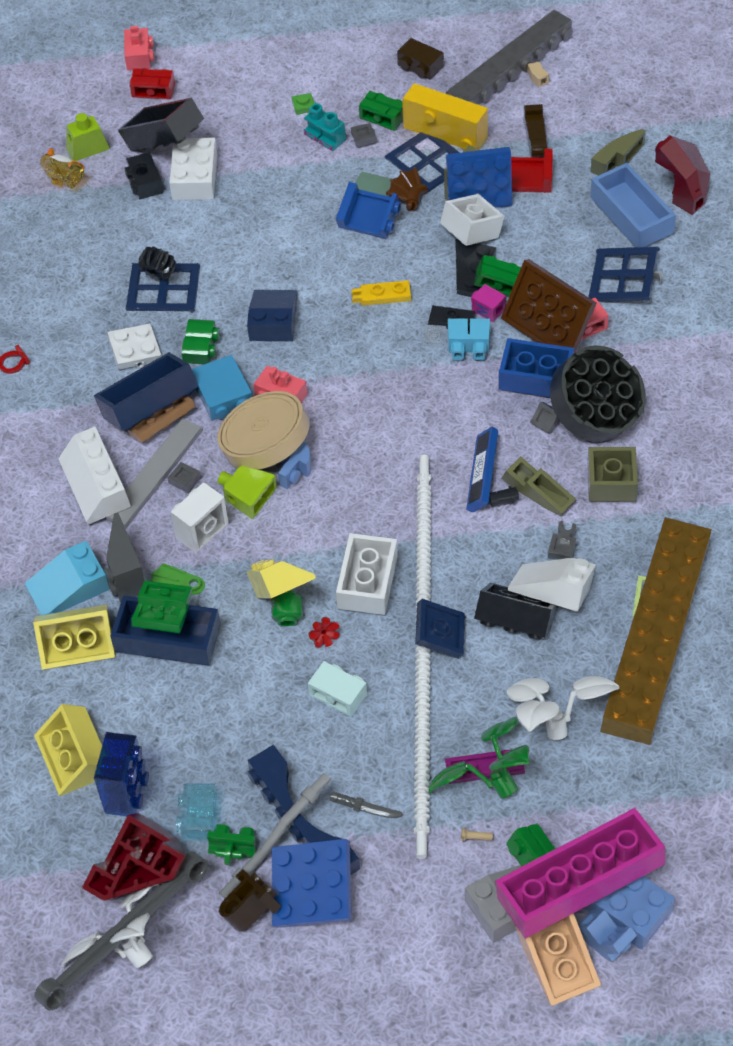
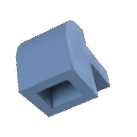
[278,442,311,489]
[578,910,637,962]

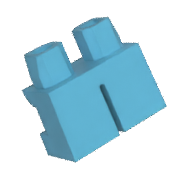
[448,319,490,360]

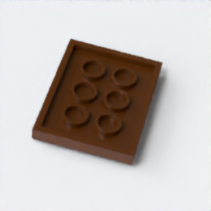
[501,259,597,353]

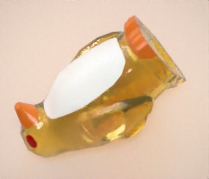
[40,148,85,189]

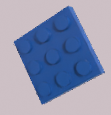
[446,147,512,208]
[272,839,351,928]

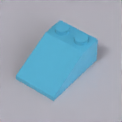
[25,540,110,615]

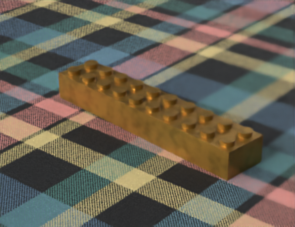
[600,517,712,745]

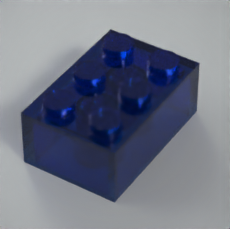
[94,732,149,817]

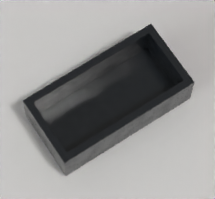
[118,97,204,151]

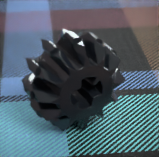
[138,246,176,280]

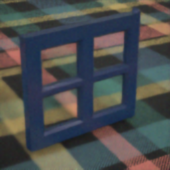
[385,132,460,192]
[589,246,660,302]
[126,263,200,313]

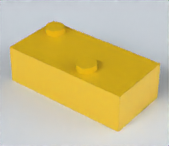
[403,83,488,150]

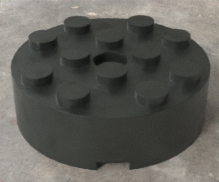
[550,345,646,442]

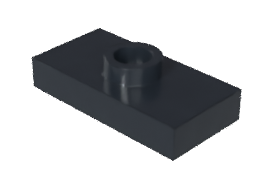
[428,305,476,332]

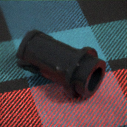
[489,486,519,507]

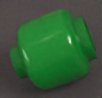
[271,590,303,626]

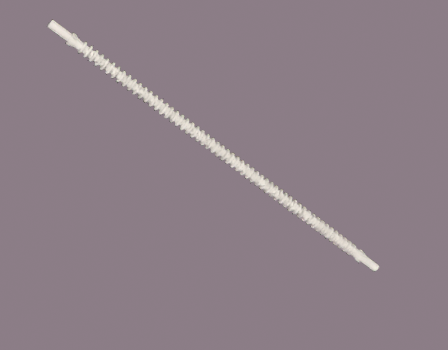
[414,455,431,859]

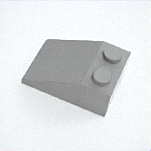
[465,865,521,943]

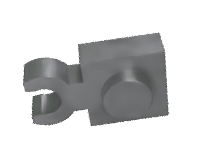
[547,521,576,560]

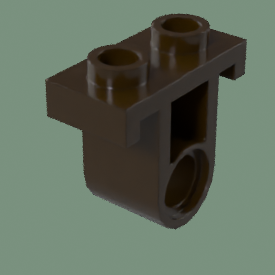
[219,868,281,932]

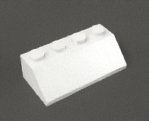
[58,427,131,525]

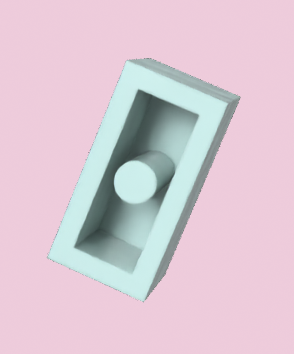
[308,661,367,717]

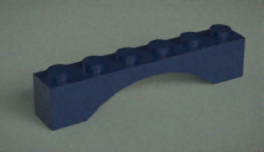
[247,745,360,875]

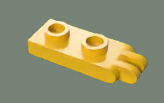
[351,280,411,306]

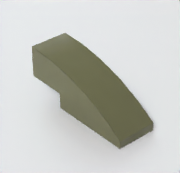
[591,129,646,176]
[502,456,576,516]

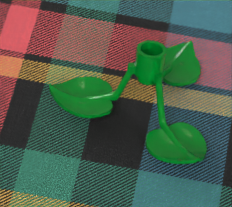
[428,716,530,798]

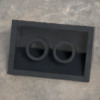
[474,582,558,639]

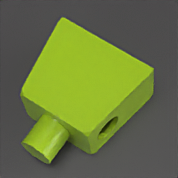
[66,113,110,161]
[217,466,277,519]

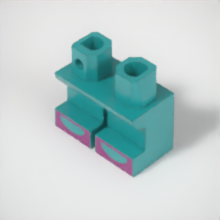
[303,103,346,152]

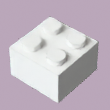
[440,194,504,245]
[170,482,229,553]

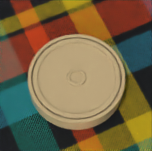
[217,391,310,470]

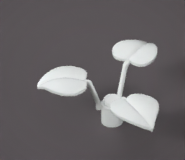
[507,676,619,740]
[61,884,158,970]

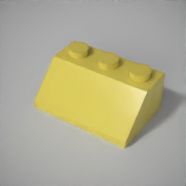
[246,559,316,598]
[33,604,115,670]
[34,704,111,796]

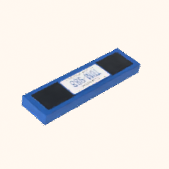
[466,426,498,512]

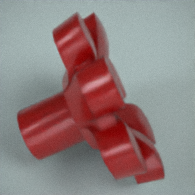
[308,617,340,648]

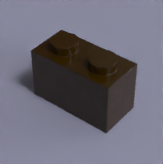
[397,38,444,80]

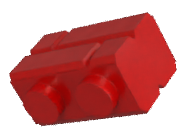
[130,68,175,99]

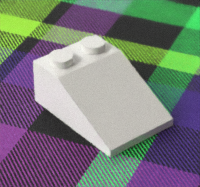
[508,558,596,612]

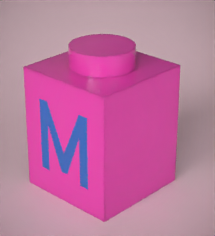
[471,284,506,323]

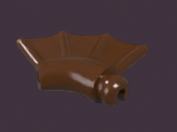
[386,167,428,212]

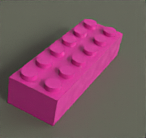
[495,808,665,939]

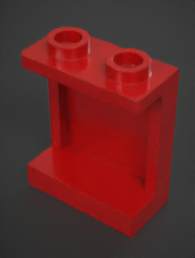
[511,149,553,193]

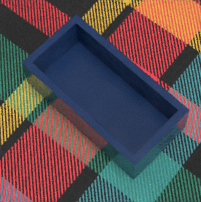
[93,352,198,431]
[110,595,221,666]

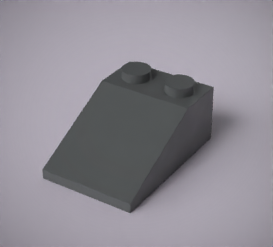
[105,513,144,602]

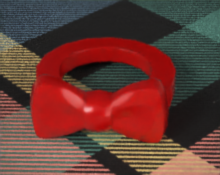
[0,345,30,374]

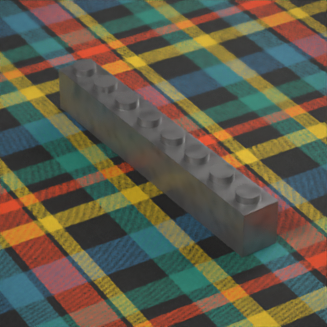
[446,10,572,105]

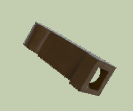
[523,104,547,157]

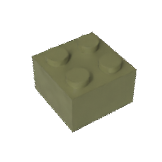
[587,447,638,502]

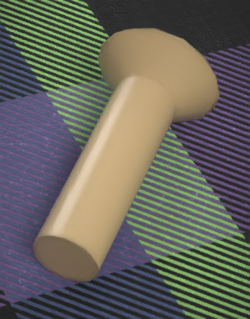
[461,827,493,842]

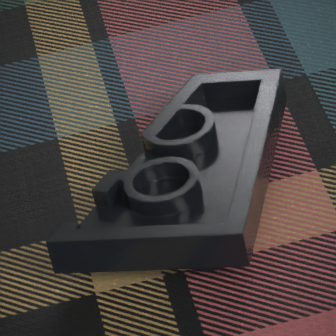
[455,239,496,297]

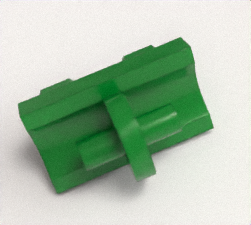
[207,824,256,866]

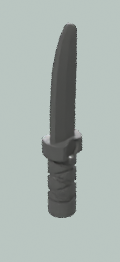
[330,791,403,818]

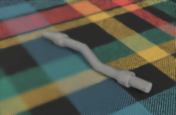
[219,773,331,899]

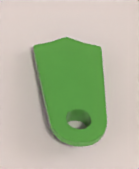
[151,563,205,595]

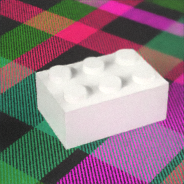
[169,138,217,200]
[336,533,398,615]

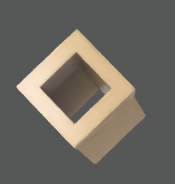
[527,61,549,88]

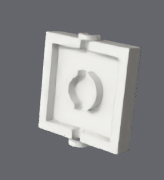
[107,324,161,370]

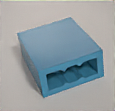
[192,355,252,421]

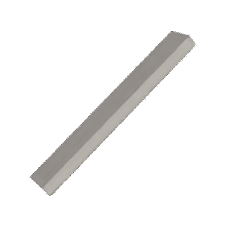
[106,418,202,529]

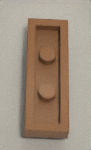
[127,396,196,443]

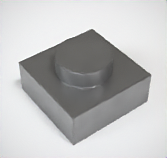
[351,123,376,147]
[530,402,559,433]
[168,462,201,493]

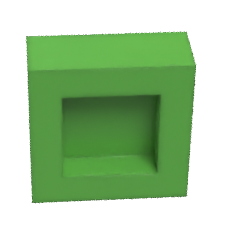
[291,93,314,115]

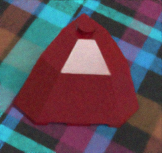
[82,813,186,901]

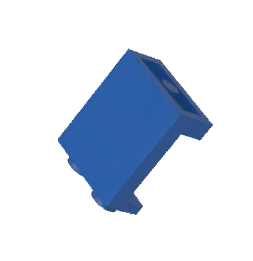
[336,182,401,239]

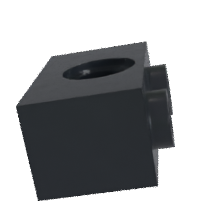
[124,152,163,200]

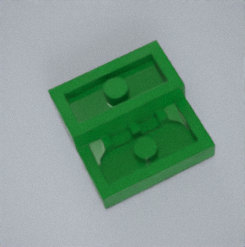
[131,580,192,633]

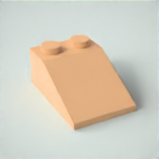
[515,913,601,1006]

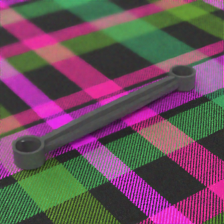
[35,851,208,1011]

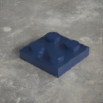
[415,599,465,659]

